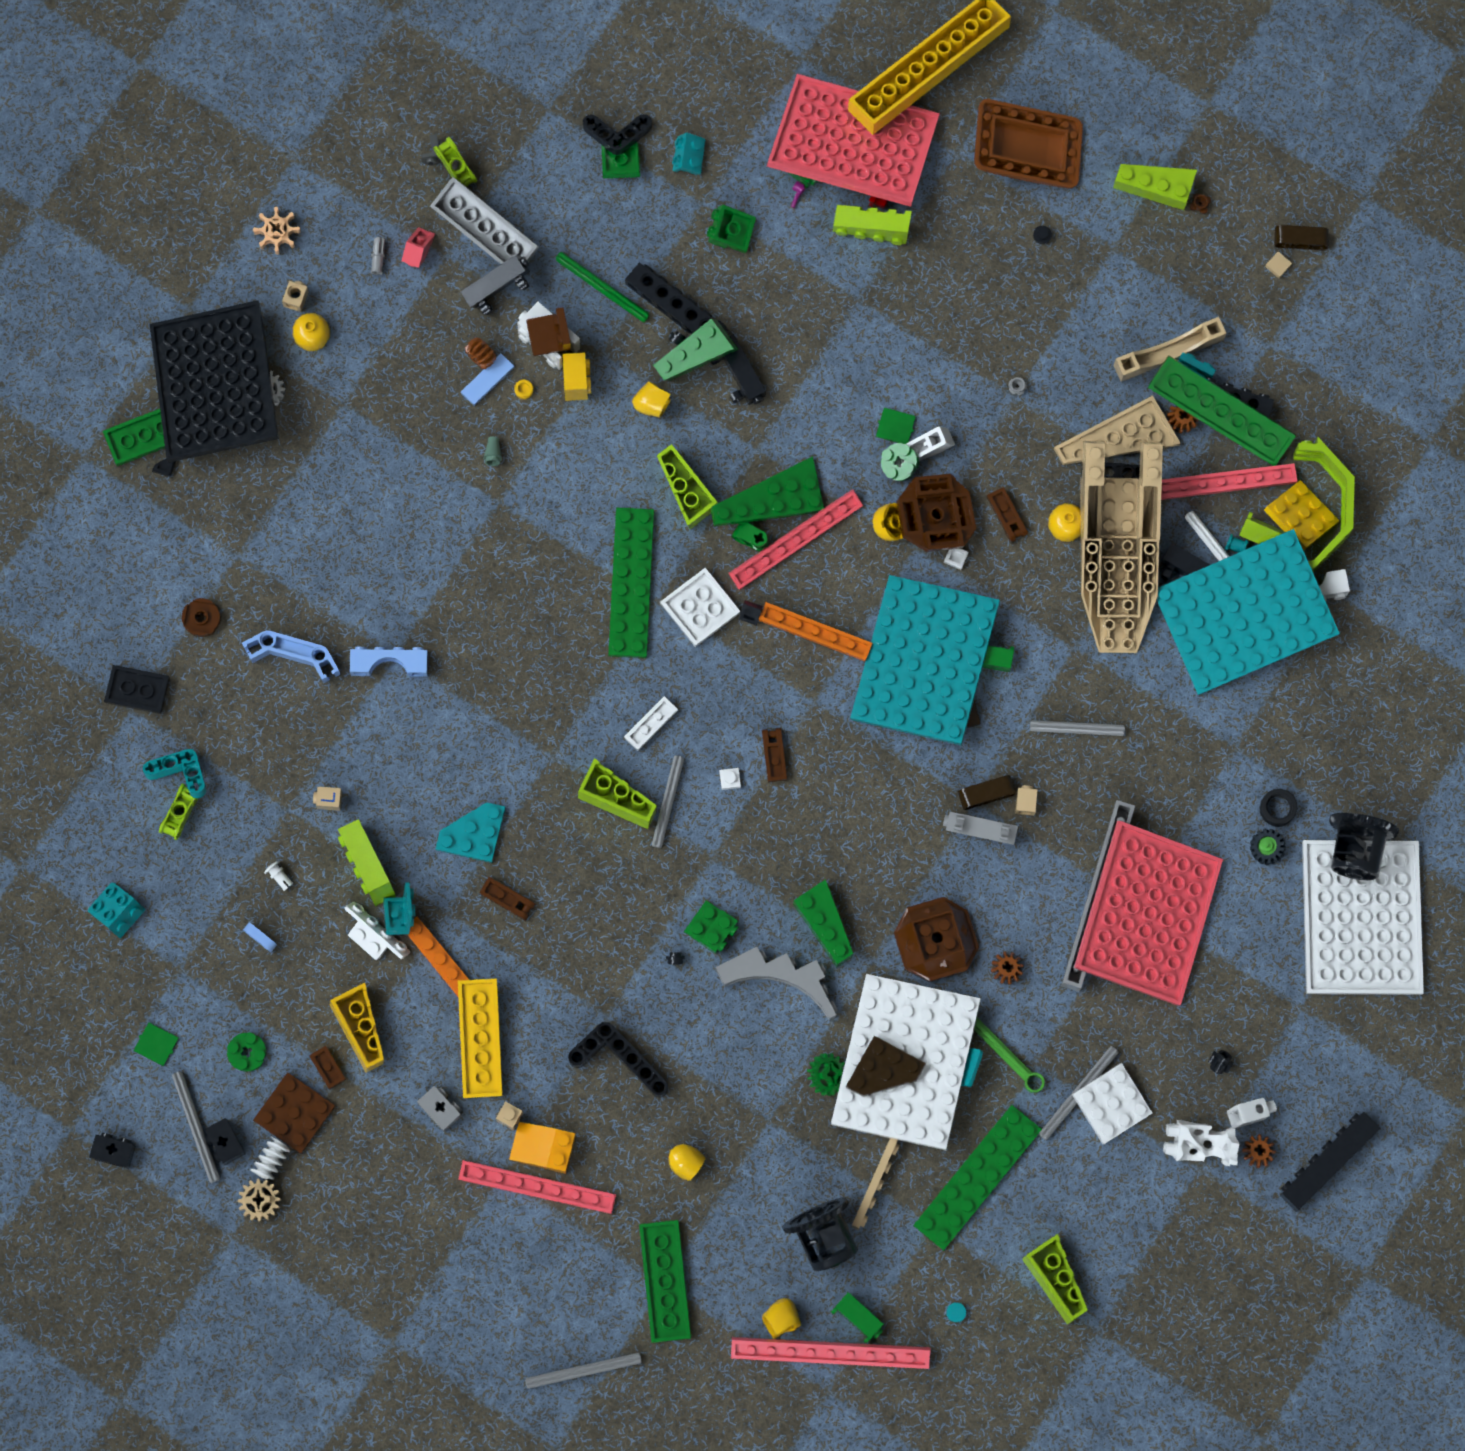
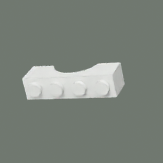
[1319,569,1350,601]

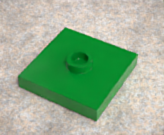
[601,143,640,179]

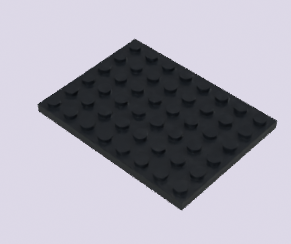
[149,300,279,463]

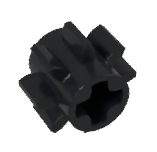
[1208,1050,1234,1074]

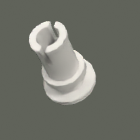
[264,860,293,891]

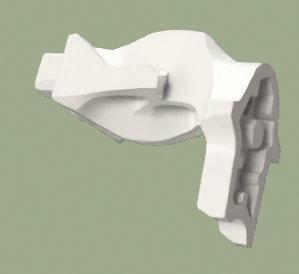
[1163,1120,1239,1166]

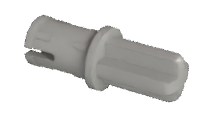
[371,237,386,275]

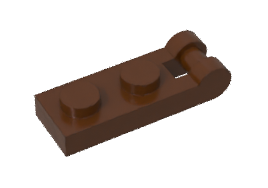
[987,487,1028,543]
[762,728,787,782]
[479,877,536,921]

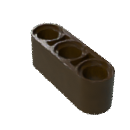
[1274,225,1329,250]
[957,775,1016,810]

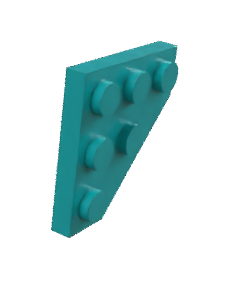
[435,802,506,863]

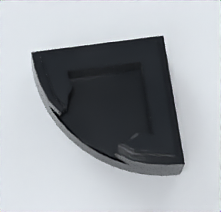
[152,459,176,477]

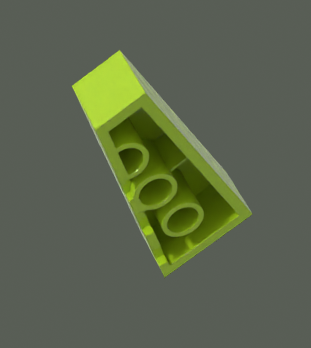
[1113,164,1197,210]
[833,205,912,245]
[657,444,718,529]
[578,758,657,829]
[1022,1234,1088,1325]

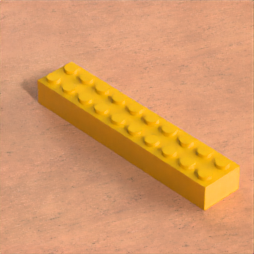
[848,0,1011,135]

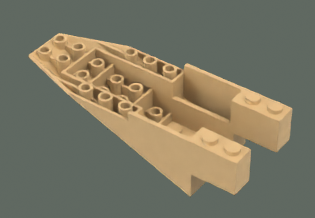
[1080,441,1163,653]

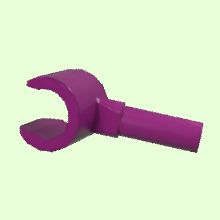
[790,181,805,208]

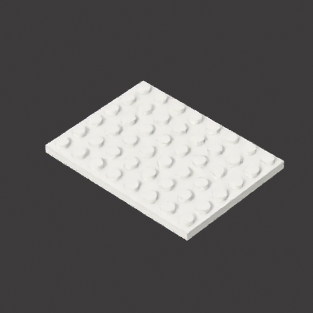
[1302,840,1424,995]
[831,974,981,1150]

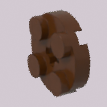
[182,598,221,637]

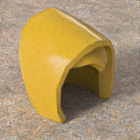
[632,381,671,418]
[668,1144,706,1181]
[762,1298,801,1339]

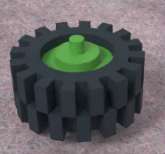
[1250,829,1286,865]

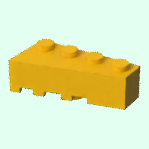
[330,983,384,1073]

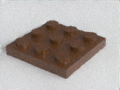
[253,1072,336,1154]

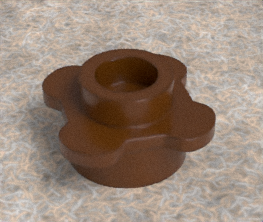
[1190,193,1211,214]

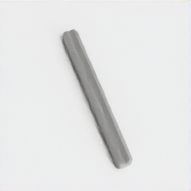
[1030,720,1125,736]
[652,755,684,848]

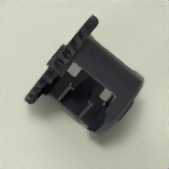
[1329,813,1399,880]
[782,1197,858,1271]

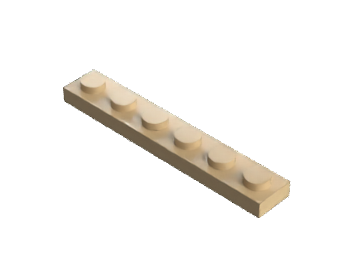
[851,1138,900,1230]

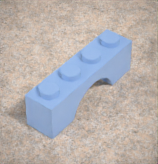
[350,647,428,677]

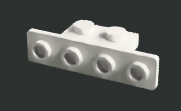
[344,902,410,960]

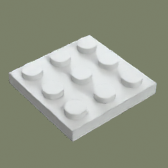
[660,568,740,647]
[1072,1063,1152,1144]

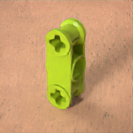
[433,137,477,187]
[159,783,199,841]

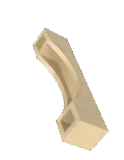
[1113,317,1226,382]

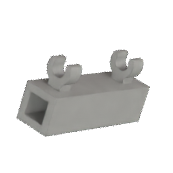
[943,812,1018,845]

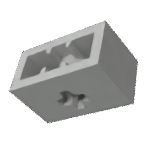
[417,1086,462,1132]

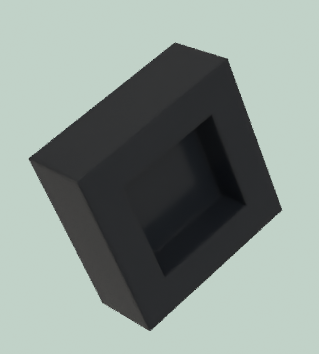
[739,600,763,625]

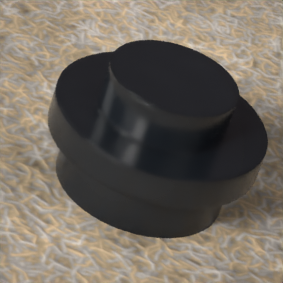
[1033,226,1052,244]
[669,331,686,345]
[666,952,685,965]

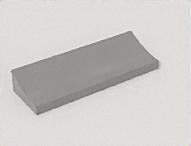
[430,177,539,264]

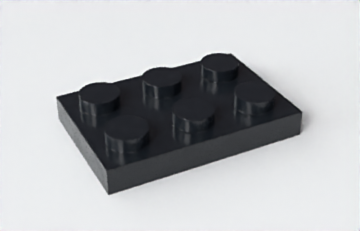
[104,665,170,714]

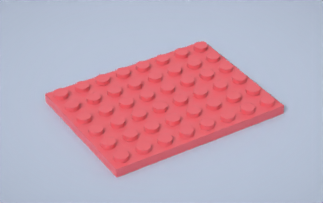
[767,74,940,207]
[1074,821,1223,1006]

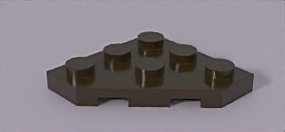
[846,1036,926,1097]

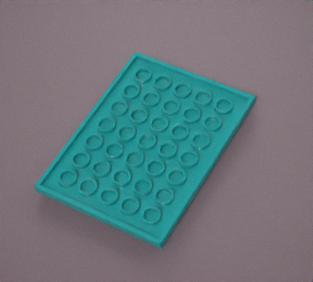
[1156,529,1340,695]
[850,575,1000,746]

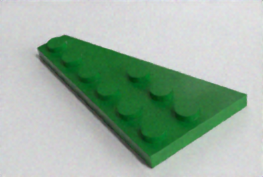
[710,456,824,527]

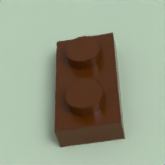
[309,1046,346,1090]

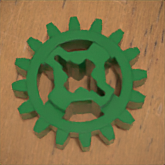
[807,1053,845,1096]

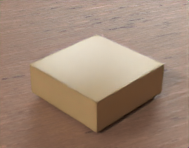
[1265,252,1292,278]

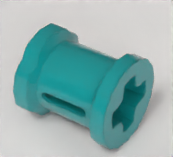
[1225,534,1248,553]

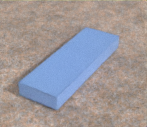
[461,353,514,406]

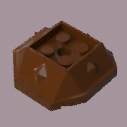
[896,474,976,552]
[894,897,979,982]

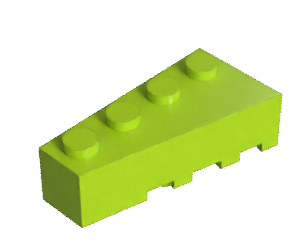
[337,819,396,907]

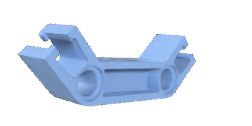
[242,631,340,683]

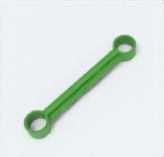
[974,1018,1045,1093]

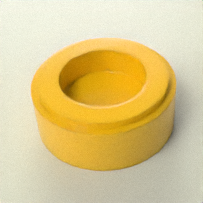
[514,380,533,399]

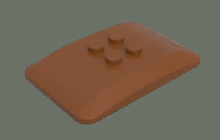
[974,99,1083,189]

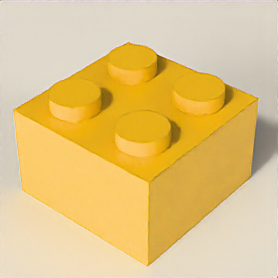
[563,353,591,401]

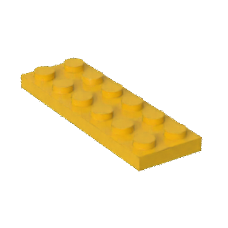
[458,979,502,1098]

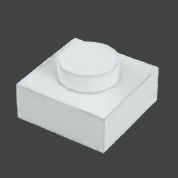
[719,768,741,790]

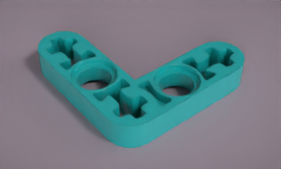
[143,749,207,798]

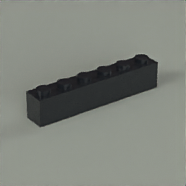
[1280,1112,1381,1212]

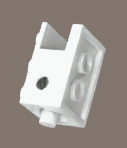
[517,302,580,370]

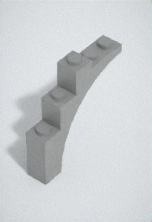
[716,947,838,1021]

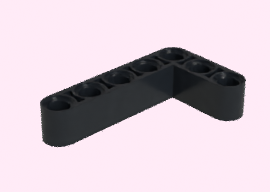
[568,1022,668,1098]

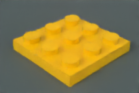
[1264,480,1340,551]

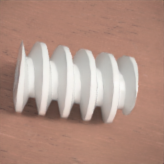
[250,1137,291,1180]

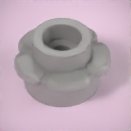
[1008,377,1027,395]

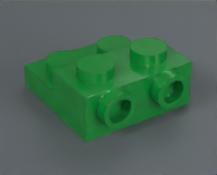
[706,204,756,253]
[684,900,739,954]

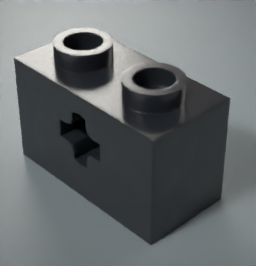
[204,1118,245,1165]
[89,1132,136,1169]

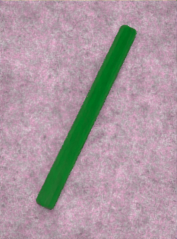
[556,252,649,322]

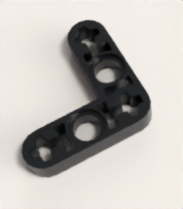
[583,114,652,155]

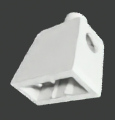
[1227,1098,1277,1129]

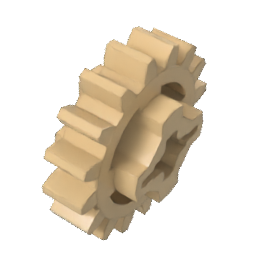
[237,1179,281,1222]

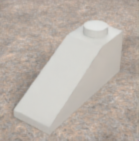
[896,426,955,467]

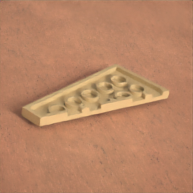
[1054,396,1181,465]

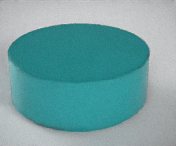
[946,1302,966,1323]

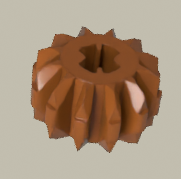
[465,337,496,369]
[1167,406,1199,433]
[991,952,1024,985]
[1242,1134,1276,1168]

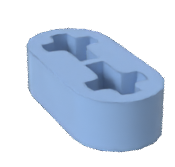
[243,922,277,952]

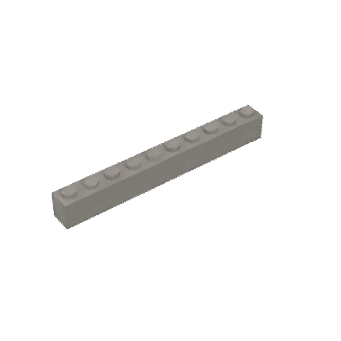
[1061,800,1135,992]

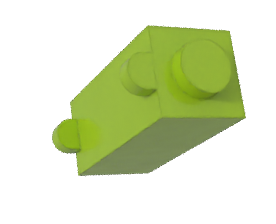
[1239,512,1285,544]

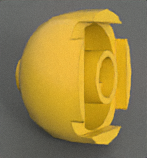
[293,313,330,351]
[872,503,903,541]
[1048,503,1081,542]

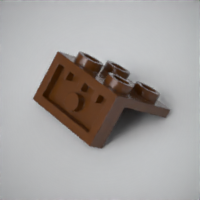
[526,307,571,356]

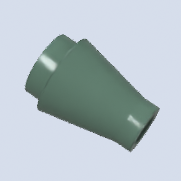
[483,437,502,466]

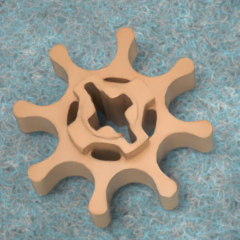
[253,207,301,255]

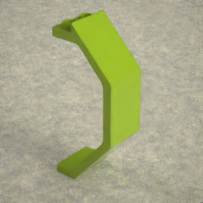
[1293,437,1355,573]

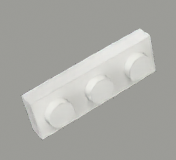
[624,696,678,751]

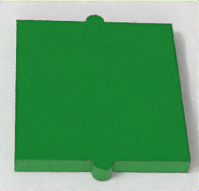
[876,408,916,444]
[133,1023,179,1067]

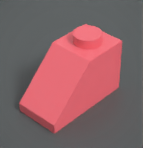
[402,227,435,268]

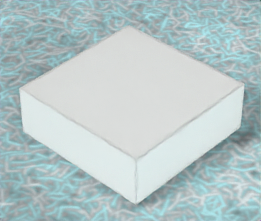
[944,548,969,570]

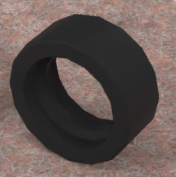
[1259,789,1298,827]

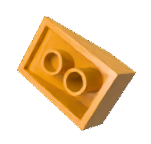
[509,1122,576,1174]

